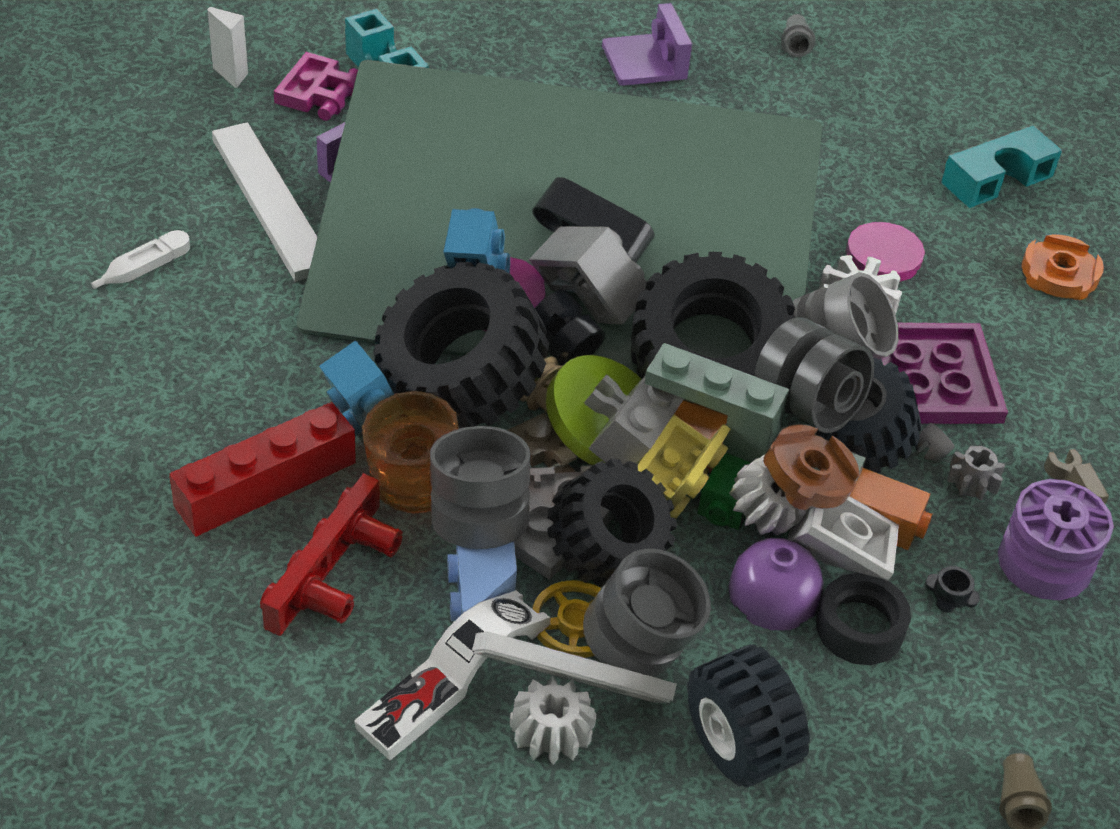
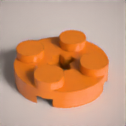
[1022,234,1104,300]

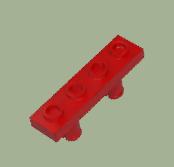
[260,473,403,636]

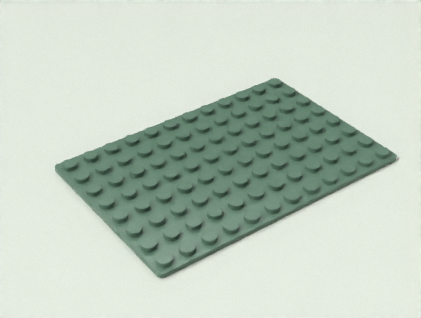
[297,60,822,373]

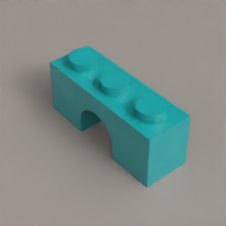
[345,9,429,68]
[941,126,1062,208]

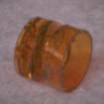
[362,391,459,514]

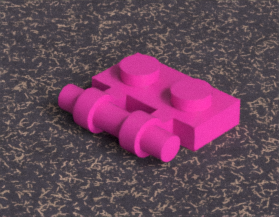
[274,52,358,121]

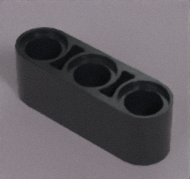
[532,177,655,263]

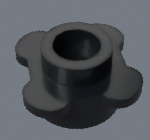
[925,566,980,613]

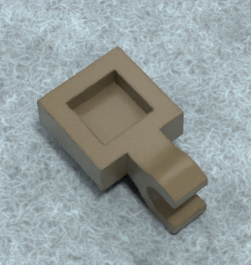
[508,413,577,473]
[1044,449,1109,504]

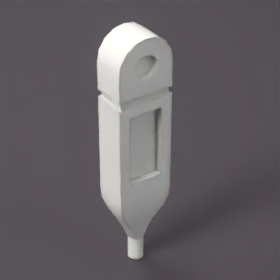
[91,230,190,289]

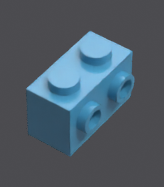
[443,208,511,273]
[319,340,408,444]

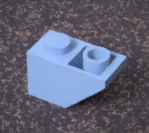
[447,541,517,621]

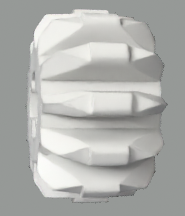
[729,455,808,536]
[510,675,596,765]

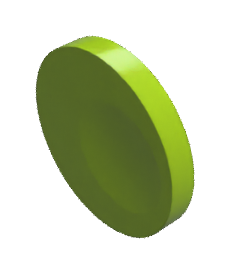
[546,355,642,465]

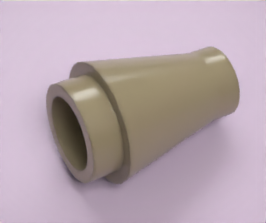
[999,753,1052,829]

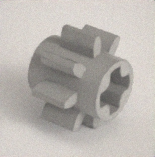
[947,445,1005,500]

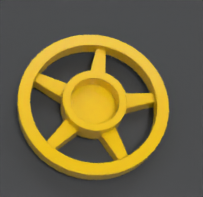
[533,580,601,658]

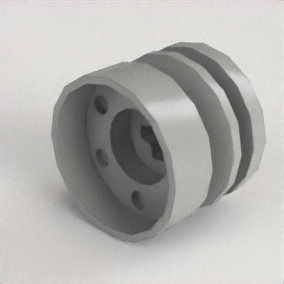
[793,272,898,359]

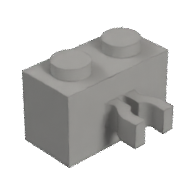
[584,374,684,465]

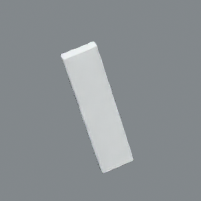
[472,631,677,703]

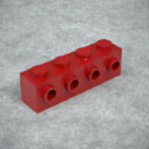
[169,402,356,537]

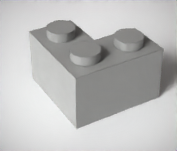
[529,226,647,325]

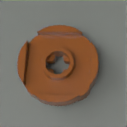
[763,425,859,510]

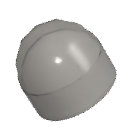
[916,423,955,461]

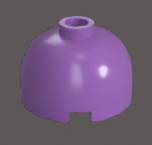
[728,538,824,630]

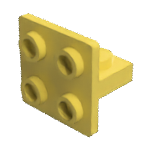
[638,414,731,519]

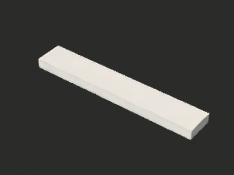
[212,122,317,282]

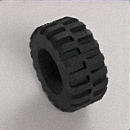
[630,251,796,416]
[373,262,549,432]

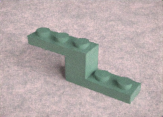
[644,343,866,496]

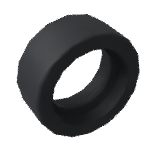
[816,572,911,665]

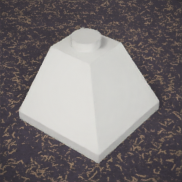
[788,496,899,580]

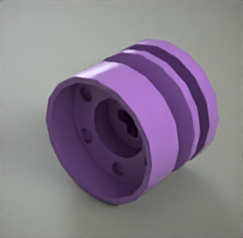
[998,479,1114,600]

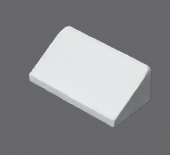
[208,7,248,88]

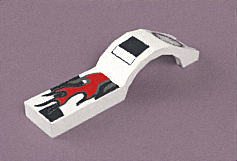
[354,590,550,760]

